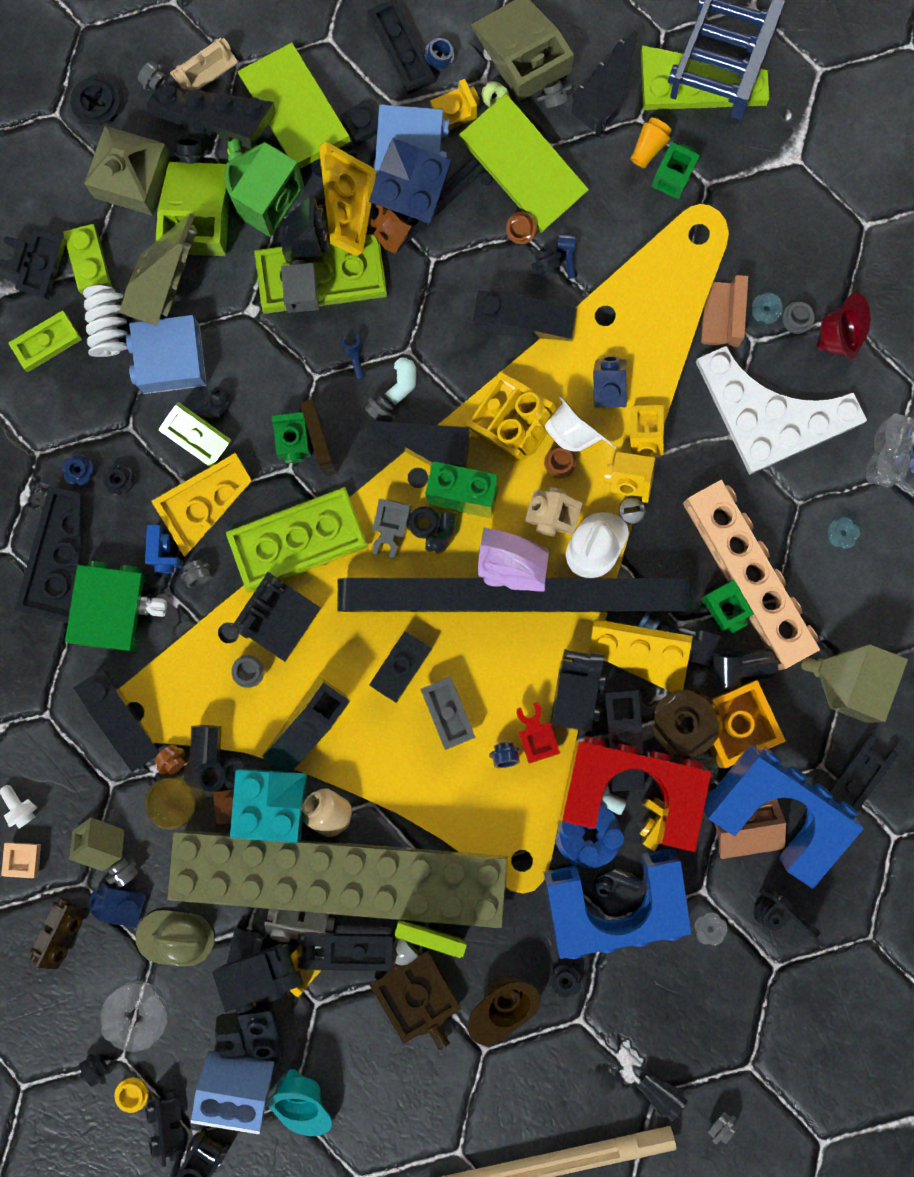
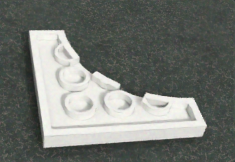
[696,346,867,475]

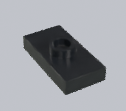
[369,631,432,704]

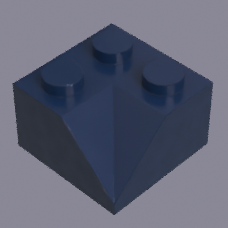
[369,138,453,224]

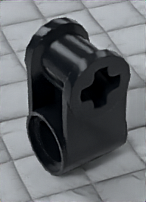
[176,1127,232,1177]

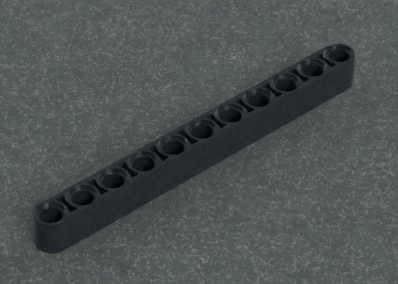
[337,578,691,613]

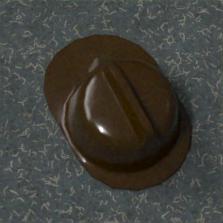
[467,976,541,1046]

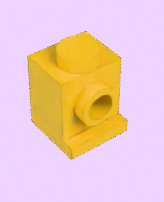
[605,452,655,503]

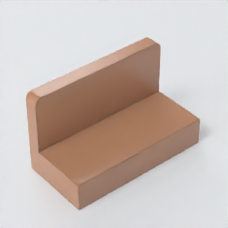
[701,275,748,347]
[714,799,786,859]

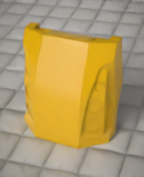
[464,372,557,461]

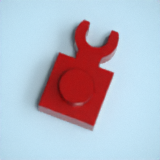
[516,702,560,764]

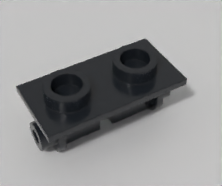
[145,1089,186,1167]

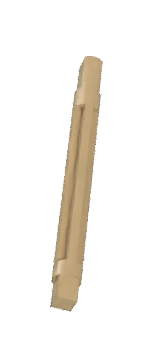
[441,1126,677,1177]

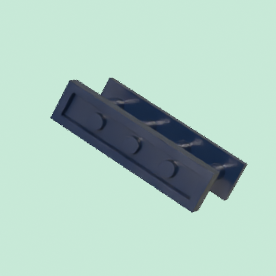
[668,0,785,120]

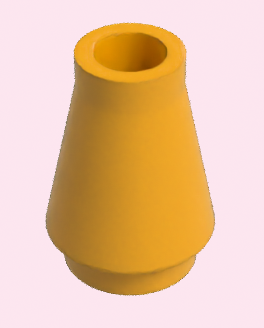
[630,118,672,168]

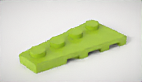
[640,45,769,110]

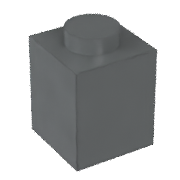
[281,260,319,313]

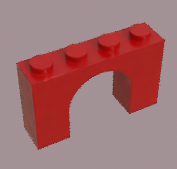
[559,736,712,852]

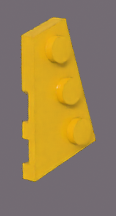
[319,142,377,256]
[151,453,252,557]
[589,619,693,692]

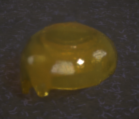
[145,778,196,830]

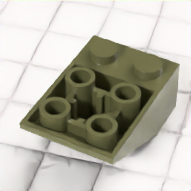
[471,0,574,103]
[119,213,197,326]

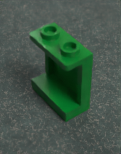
[425,462,498,519]
[65,561,148,653]

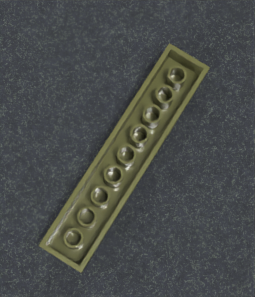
[167,830,508,928]

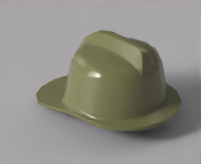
[136,910,214,967]

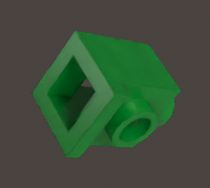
[651,142,700,200]
[272,412,311,463]
[701,580,754,634]

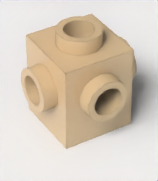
[525,487,583,536]

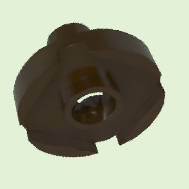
[653,688,723,757]

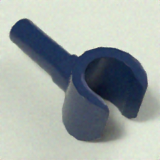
[557,233,576,279]
[341,333,364,380]

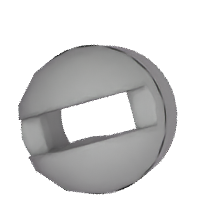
[619,497,646,524]
[393,938,419,965]

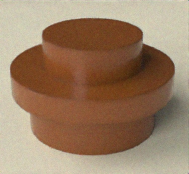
[506,212,537,244]
[544,446,576,479]
[155,744,187,774]

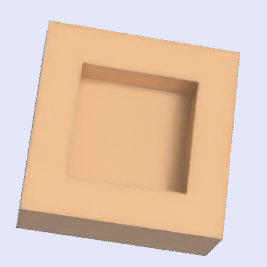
[1,842,41,878]

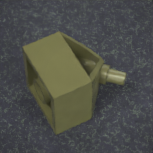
[84,126,172,216]
[801,645,908,723]

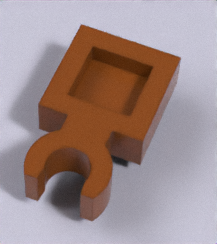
[368,204,412,254]

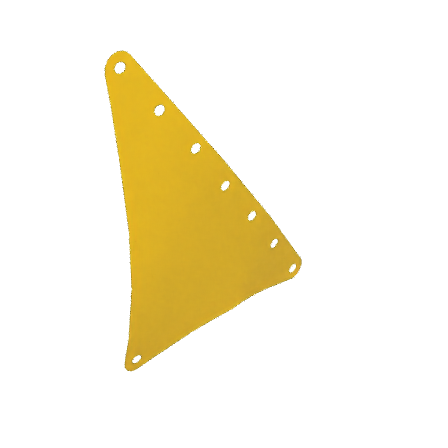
[120,204,729,894]

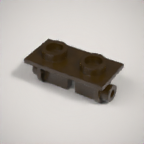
[30,897,87,969]

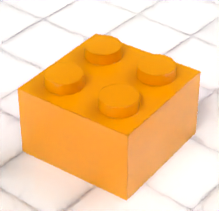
[710,680,786,768]

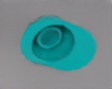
[266,1069,333,1136]

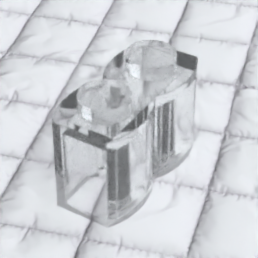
[866,413,914,488]

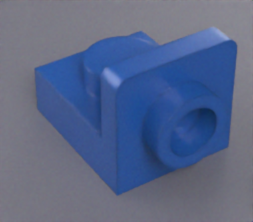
[145,525,184,573]

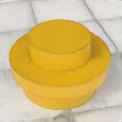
[115,1077,149,1113]

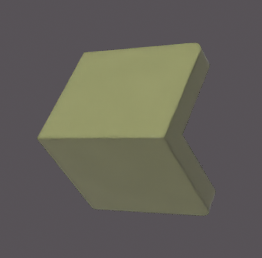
[69,817,124,871]

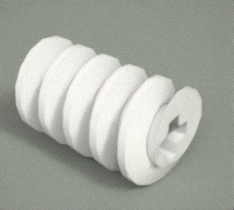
[83,285,128,357]

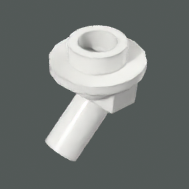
[0,785,38,828]

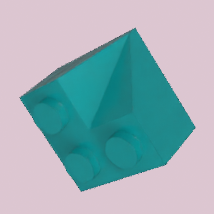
[230,769,307,843]

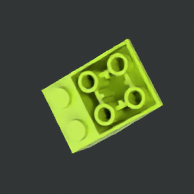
[156,162,230,256]

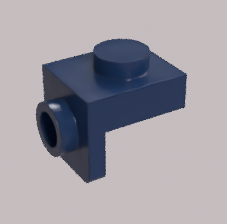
[593,356,627,408]
[89,881,146,928]

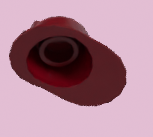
[817,292,871,360]

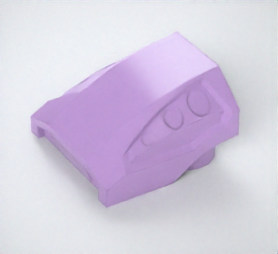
[478,528,550,591]

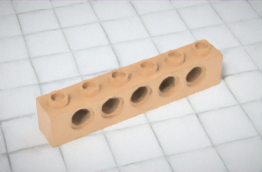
[683,480,820,670]

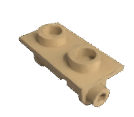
[170,38,239,90]

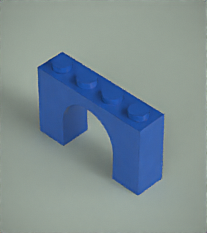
[704,744,864,889]
[544,847,691,959]

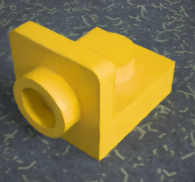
[430,78,480,130]
[630,405,665,457]
[639,797,664,851]

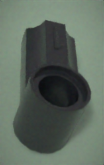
[658,622,722,669]
[711,648,778,689]
[183,725,225,792]

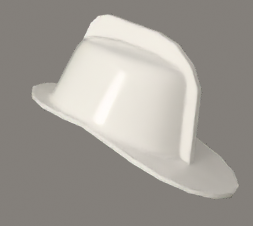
[545,395,616,451]
[566,512,629,578]

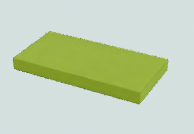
[238,42,351,169]
[458,93,589,233]
[254,234,387,314]
[225,487,368,593]
[395,920,467,958]

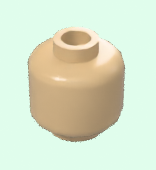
[303,788,352,837]

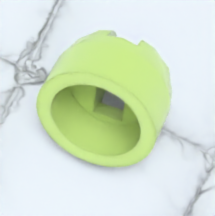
[481,81,509,108]

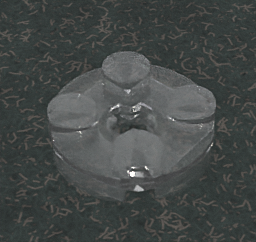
[100,981,169,1052]

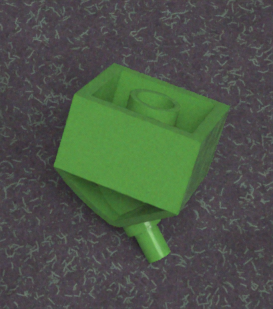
[225,139,305,237]

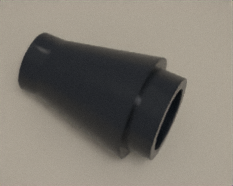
[637,1071,688,1122]

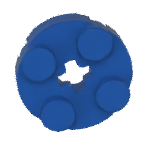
[556,803,624,869]

